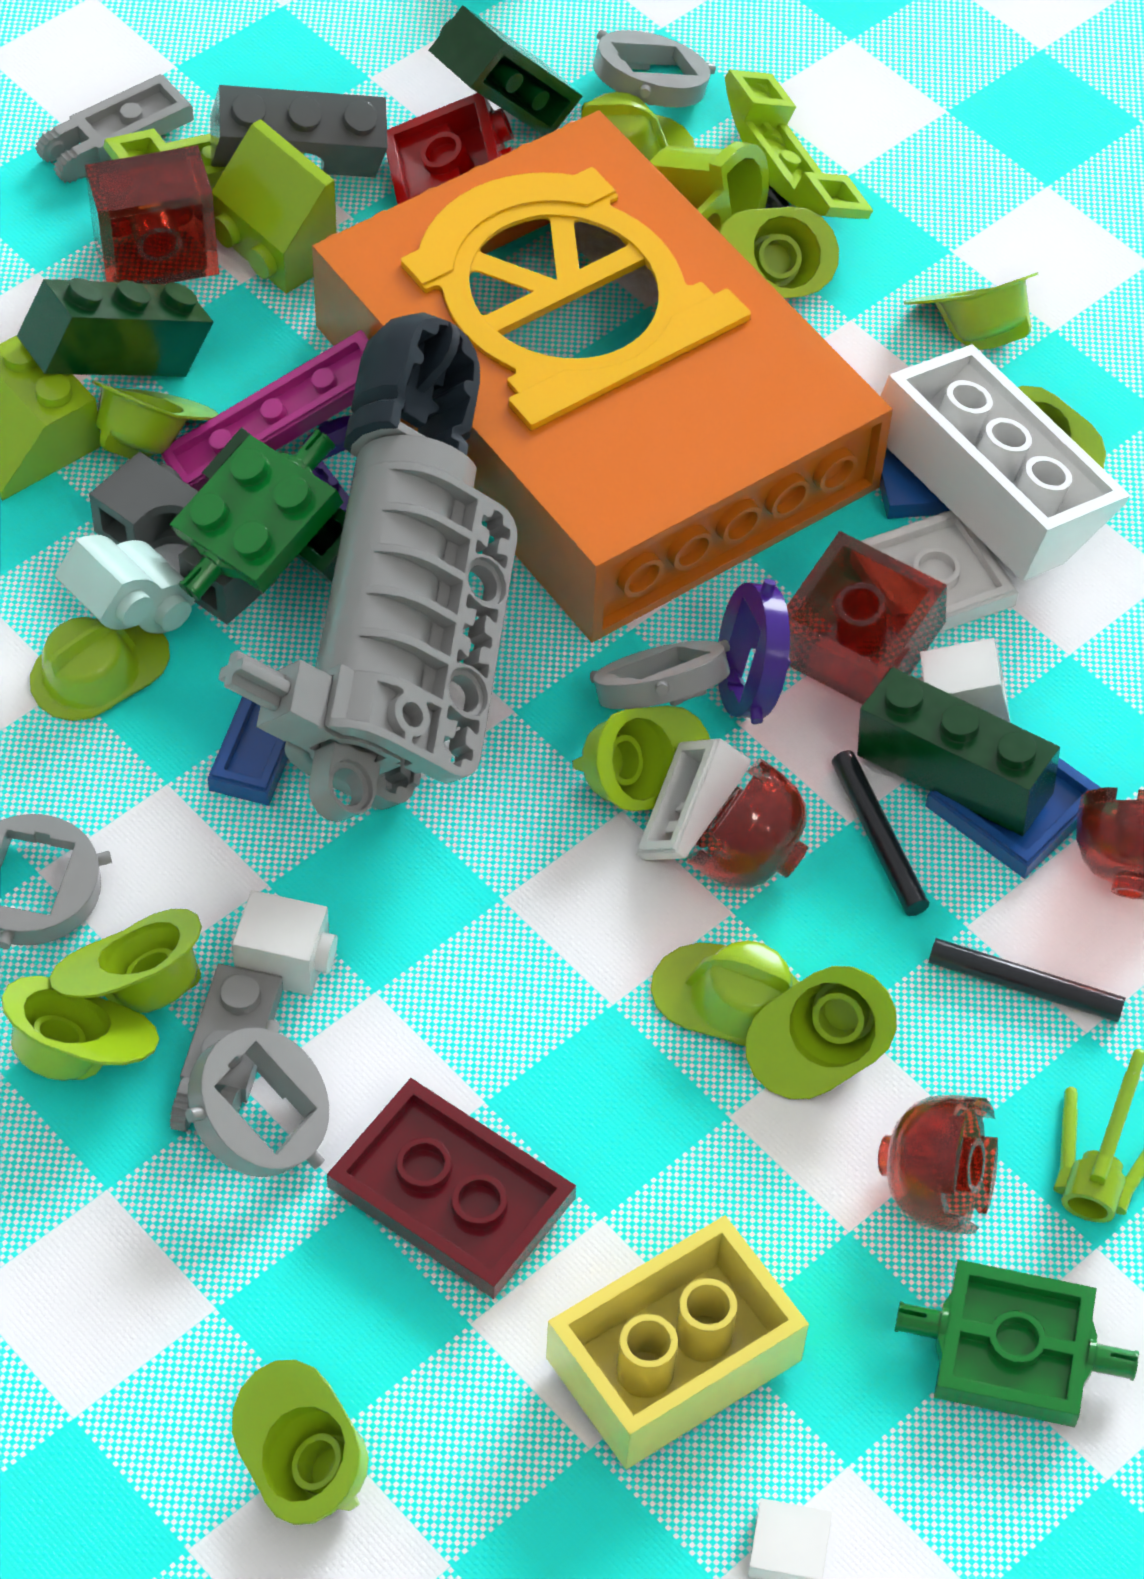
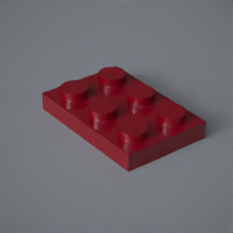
[327,1077,576,1299]

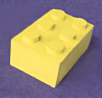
[546,1215,809,1470]

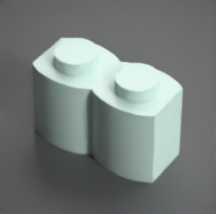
[54,535,195,634]

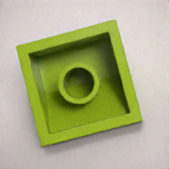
[211,119,337,294]
[0,335,101,501]

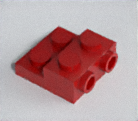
[386,93,514,205]

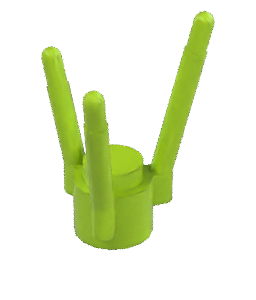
[1053,1049,1144,1223]

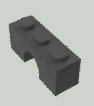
[210,85,388,178]
[89,451,277,625]

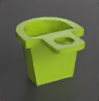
[650,141,769,231]

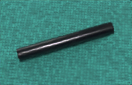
[831,750,929,916]
[928,938,1126,1022]

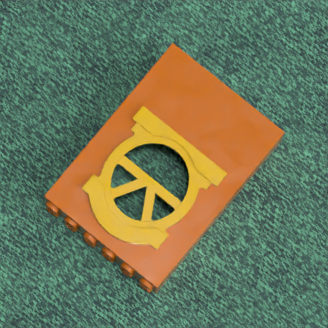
[312,110,893,643]

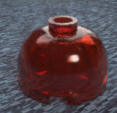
[686,758,809,889]
[1076,787,1144,899]
[878,1095,998,1234]

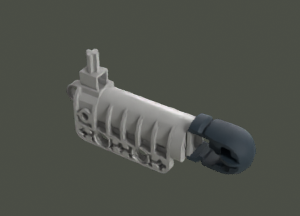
[219,312,517,822]

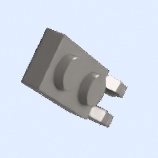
[35,74,194,183]
[170,963,283,1132]

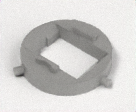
[593,30,716,107]
[590,639,730,709]
[0,814,112,949]
[185,1020,329,1177]

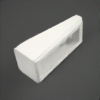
[636,738,751,860]

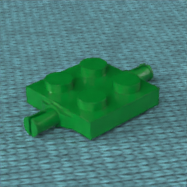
[170,429,344,601]
[894,1259,1139,1427]

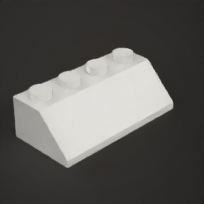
[880,344,1130,581]

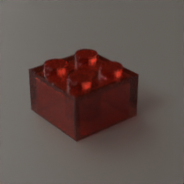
[85,145,219,284]
[787,531,947,705]

